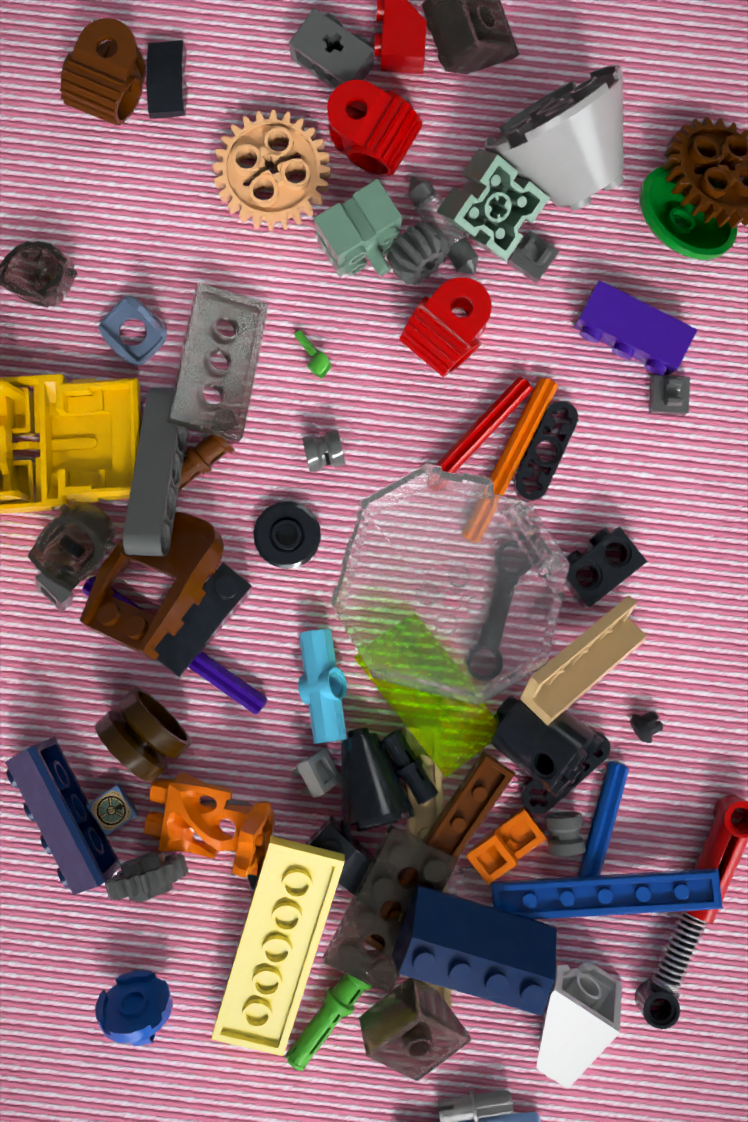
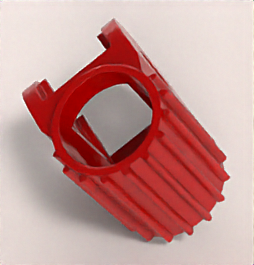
[327,80,423,177]
[399,277,492,378]

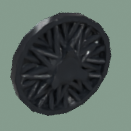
[253,501,321,569]

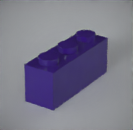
[573,280,698,376]

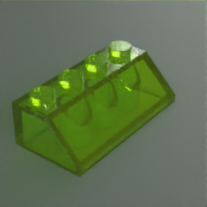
[354,614,496,778]

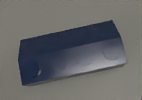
[5,737,120,895]
[391,884,557,1016]

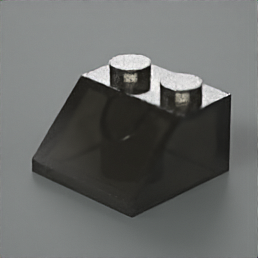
[421,0,520,75]
[359,978,471,1081]

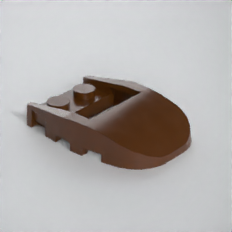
[79,512,224,660]

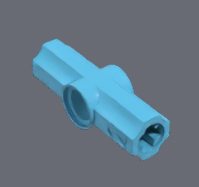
[298,629,347,744]

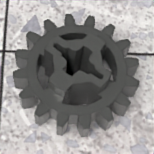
[105,851,189,903]

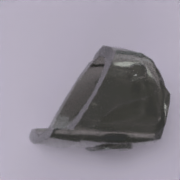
[0,241,77,308]
[28,501,116,590]

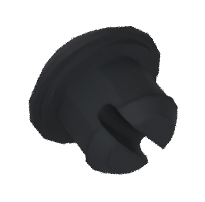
[630,711,663,743]

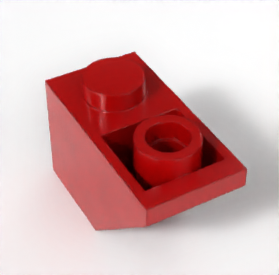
[374,0,427,74]

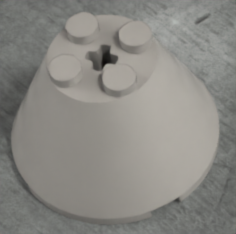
[483,64,624,211]

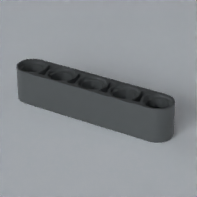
[123,387,191,556]

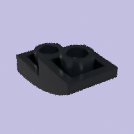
[147,40,188,119]

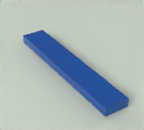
[491,868,723,920]

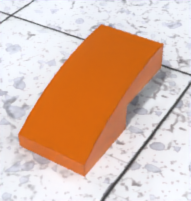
[465,806,547,885]

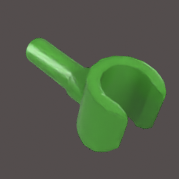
[294,330,331,379]

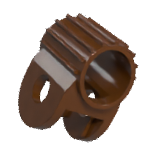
[60,18,146,126]

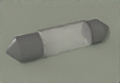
[408,177,479,275]

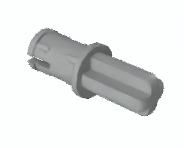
[438,1090,513,1122]

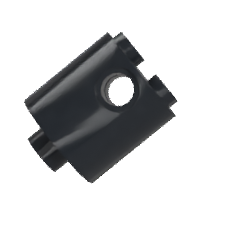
[491,695,604,798]

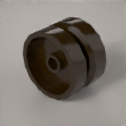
[95,687,192,783]

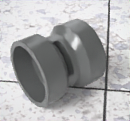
[302,429,346,473]
[545,811,586,856]

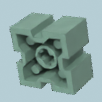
[437,148,550,261]
[314,179,402,277]

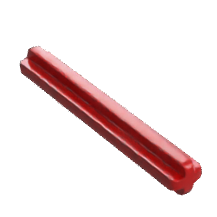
[424,376,533,490]

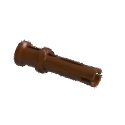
[178,426,235,493]

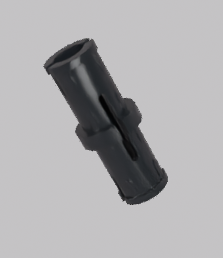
[380,728,439,805]

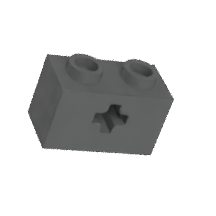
[289,8,374,89]

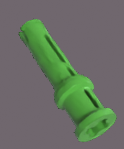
[285,962,374,1071]

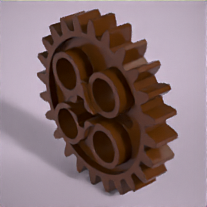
[662,117,748,228]

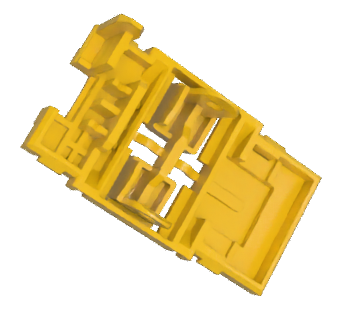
[0,374,142,514]

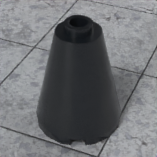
[341,727,416,834]

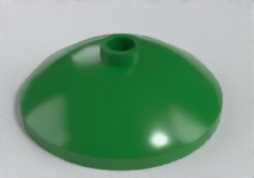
[639,166,737,260]

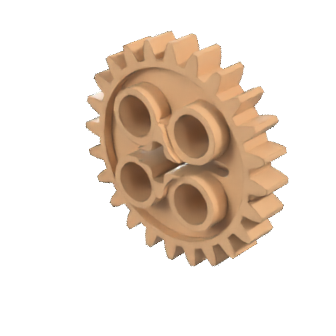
[213,110,331,231]

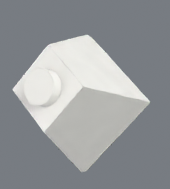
[536,963,622,1089]

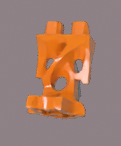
[144,773,275,878]

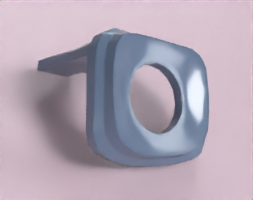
[98,296,167,366]

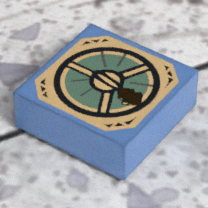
[86,783,139,836]

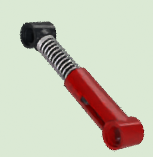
[635,795,748,1030]

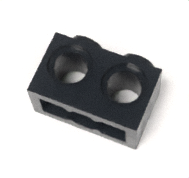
[556,527,647,608]

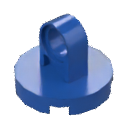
[95,970,173,1046]

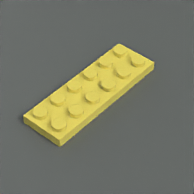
[211,836,345,1056]

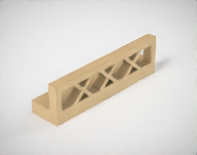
[520,595,647,726]

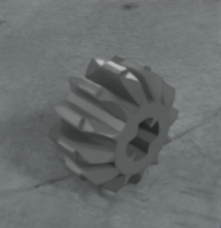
[387,221,450,285]

